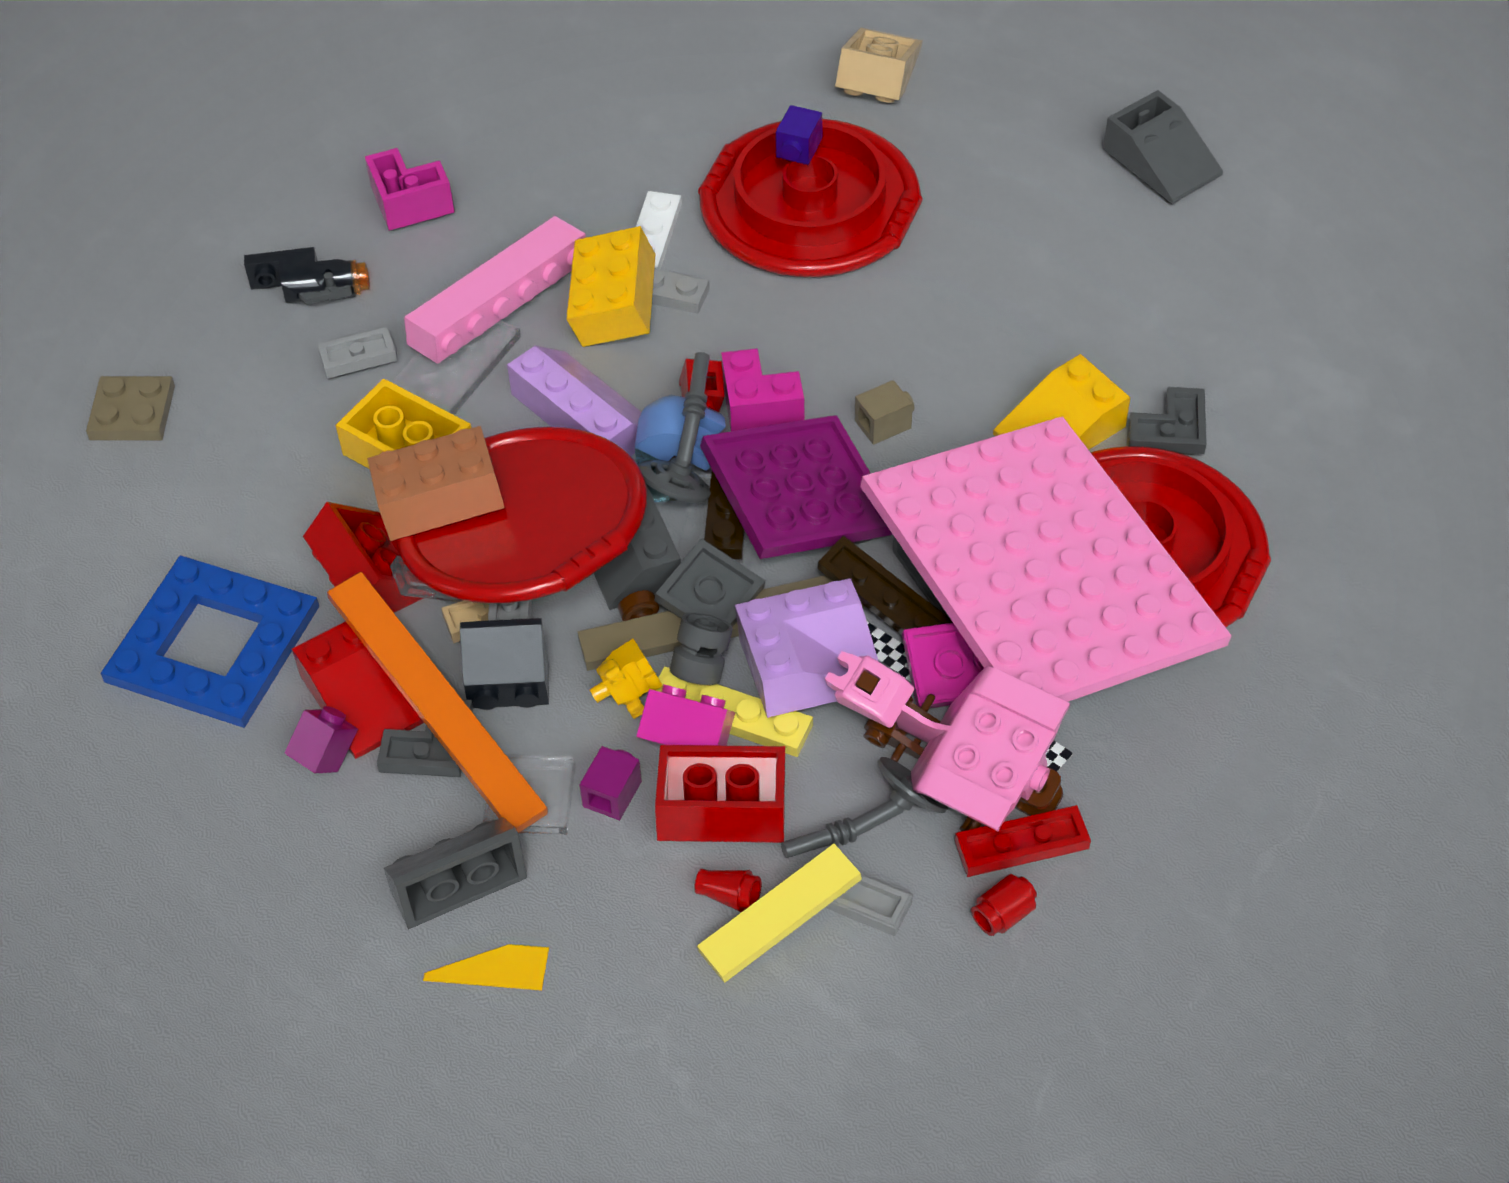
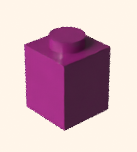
[284,706,358,774]
[579,746,642,821]

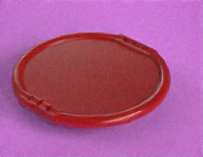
[698,119,923,277]
[396,427,647,604]
[1090,446,1271,627]

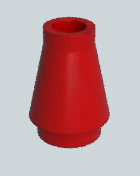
[695,869,762,912]

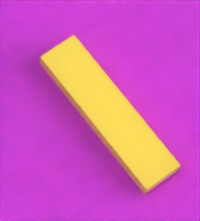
[697,844,862,983]

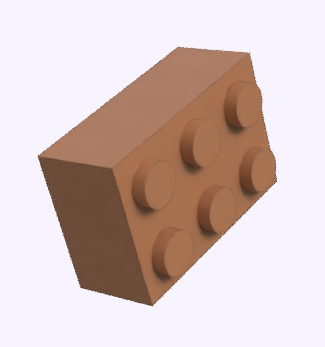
[367,426,505,541]

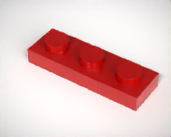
[955,805,1091,877]

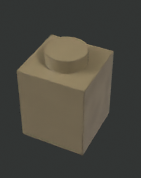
[855,380,915,445]

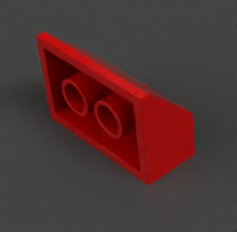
[303,502,435,613]
[655,745,785,843]

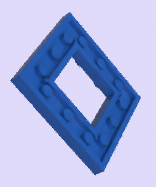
[100,555,319,728]

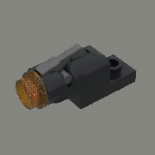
[244,247,370,304]

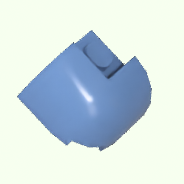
[635,394,726,471]

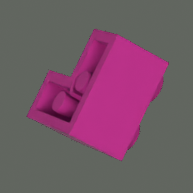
[365,148,455,231]
[721,348,805,431]

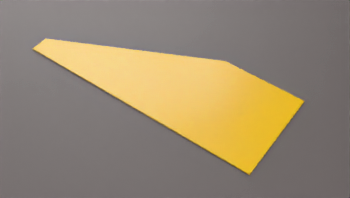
[423,944,549,991]

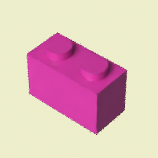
[636,684,735,746]

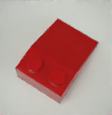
[292,621,424,759]

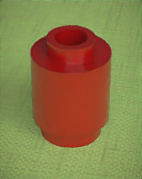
[971,874,1037,936]

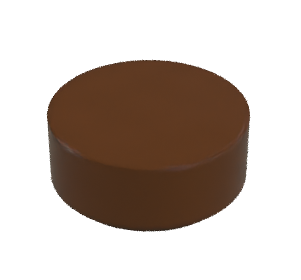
[618,590,659,621]

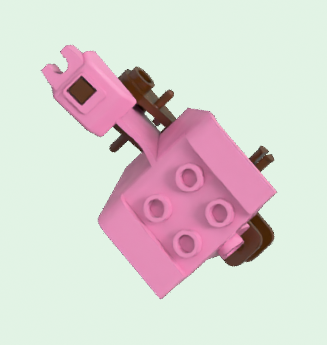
[825,651,1070,831]

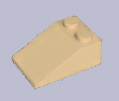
[835,28,923,103]

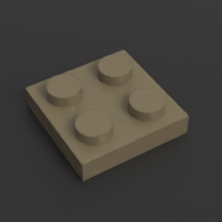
[86,376,175,441]

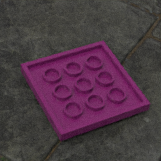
[700,415,893,559]

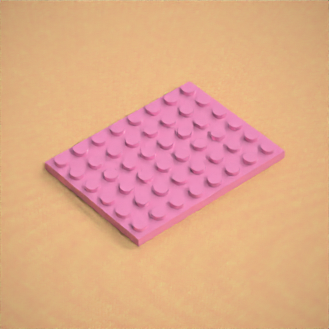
[860,416,1232,702]

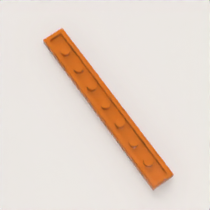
[327,572,548,833]

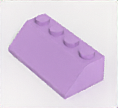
[507,346,641,456]

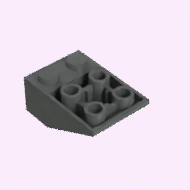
[1103,90,1223,204]

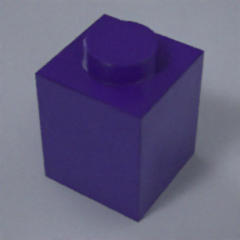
[776,105,822,165]

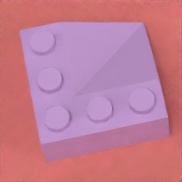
[735,578,879,718]

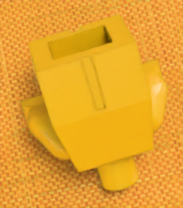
[589,638,662,719]

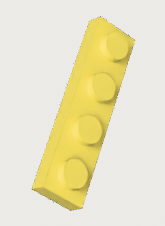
[655,666,813,757]

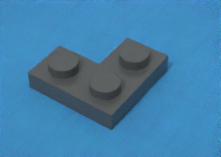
[1129,387,1207,454]
[377,699,473,777]

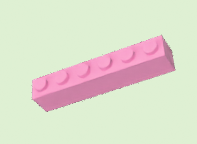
[404,216,586,364]

